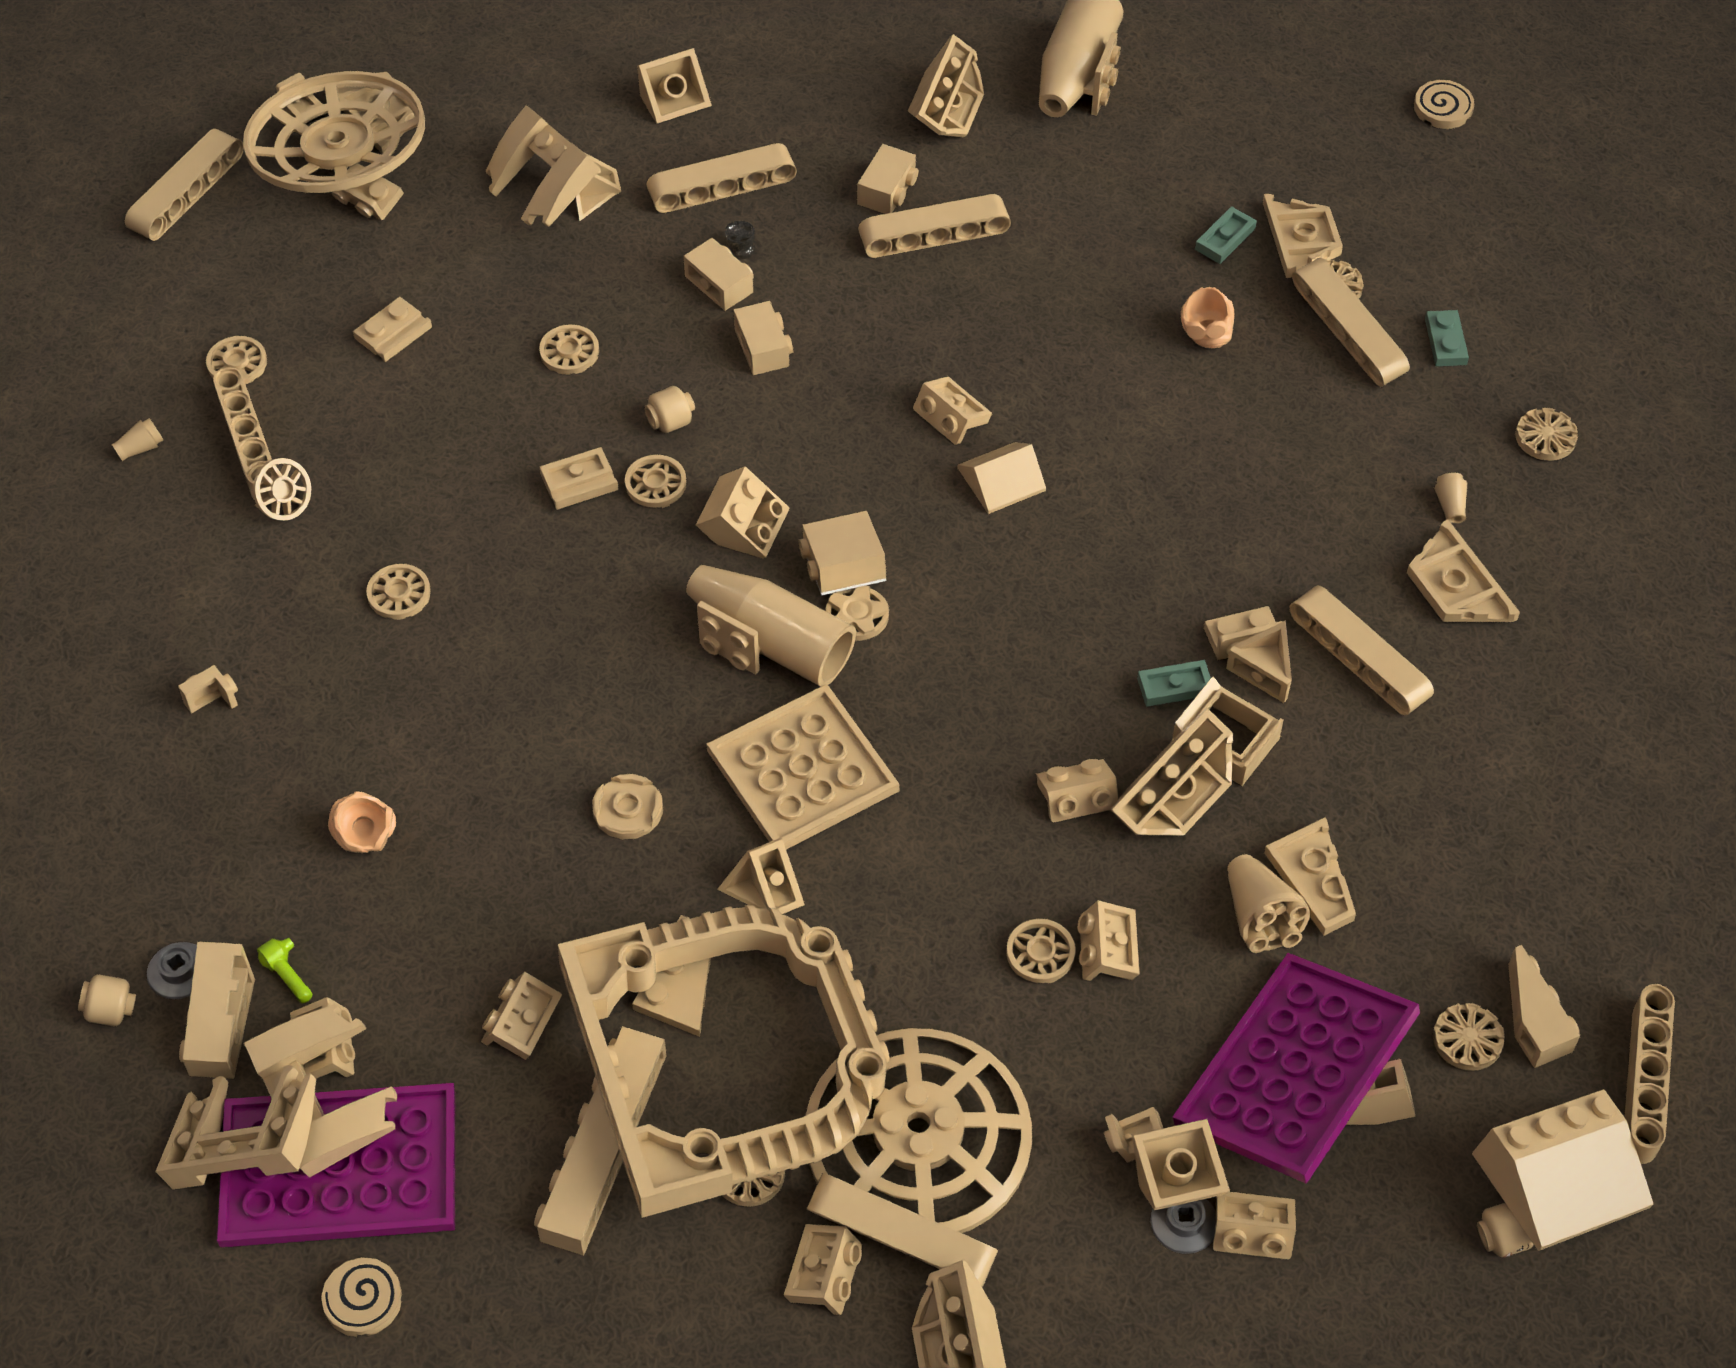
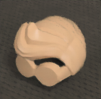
[1181,287,1234,348]
[328,791,396,853]

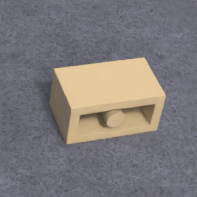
[857,144,919,214]
[684,238,754,311]
[734,301,793,375]

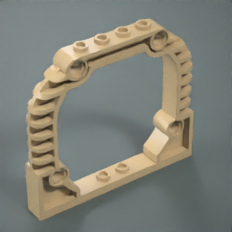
[558,905,889,1218]

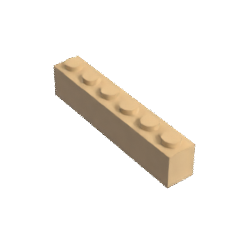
[534,1026,667,1256]

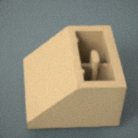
[696,466,790,558]

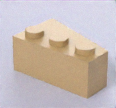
[179,941,255,1079]

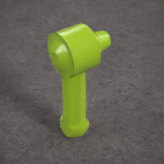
[257,938,313,1003]

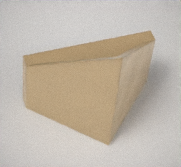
[575,153,621,221]
[1226,620,1292,703]
[717,838,805,914]

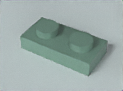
[1195,206,1257,264]
[1425,310,1469,366]
[1137,660,1211,707]

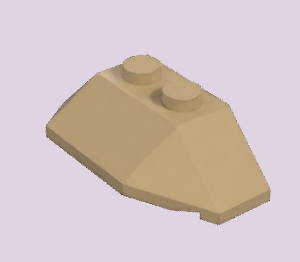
[908,34,984,137]
[1111,708,1233,836]
[912,1260,1006,1368]

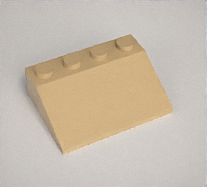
[1472,1089,1653,1251]

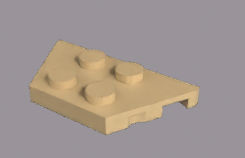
[337,72,415,154]
[1263,194,1343,278]
[1407,520,1520,622]

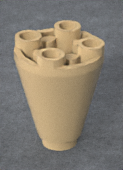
[1228,854,1310,953]

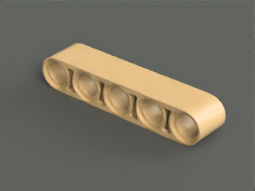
[125,128,244,241]
[646,143,797,213]
[858,194,1011,258]
[1292,257,1410,387]
[213,367,274,500]
[1290,585,1434,715]
[1625,984,1675,1164]
[807,1173,998,1287]

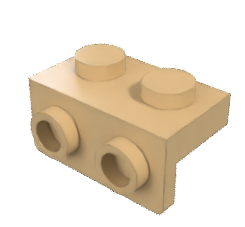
[1036,759,1118,822]

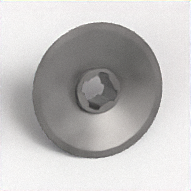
[147,942,197,999]
[1150,1199,1216,1254]

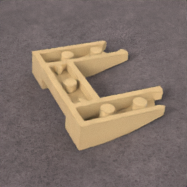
[486,105,601,227]
[244,1004,397,1177]
[155,1065,316,1189]

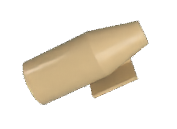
[1039,0,1123,117]
[686,565,856,687]

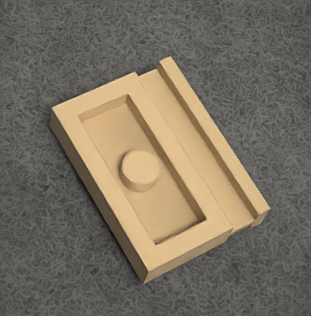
[353,297,432,362]
[540,447,618,510]

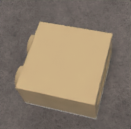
[799,511,886,595]

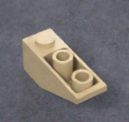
[1508,945,1580,1068]

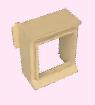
[1172,676,1284,786]

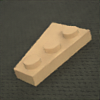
[1264,817,1356,936]
[632,915,711,1037]

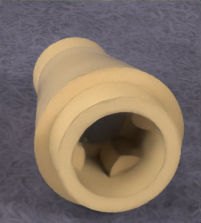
[112,418,163,461]
[1434,473,1467,523]

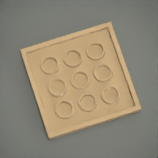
[707,684,899,850]

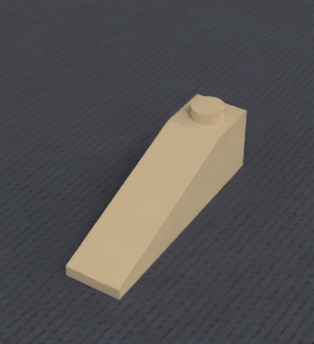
[1346,1059,1415,1125]

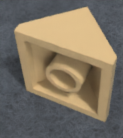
[637,48,712,124]
[958,442,1046,514]
[1133,1119,1230,1211]

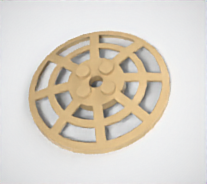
[243,71,425,193]
[806,1028,1032,1233]

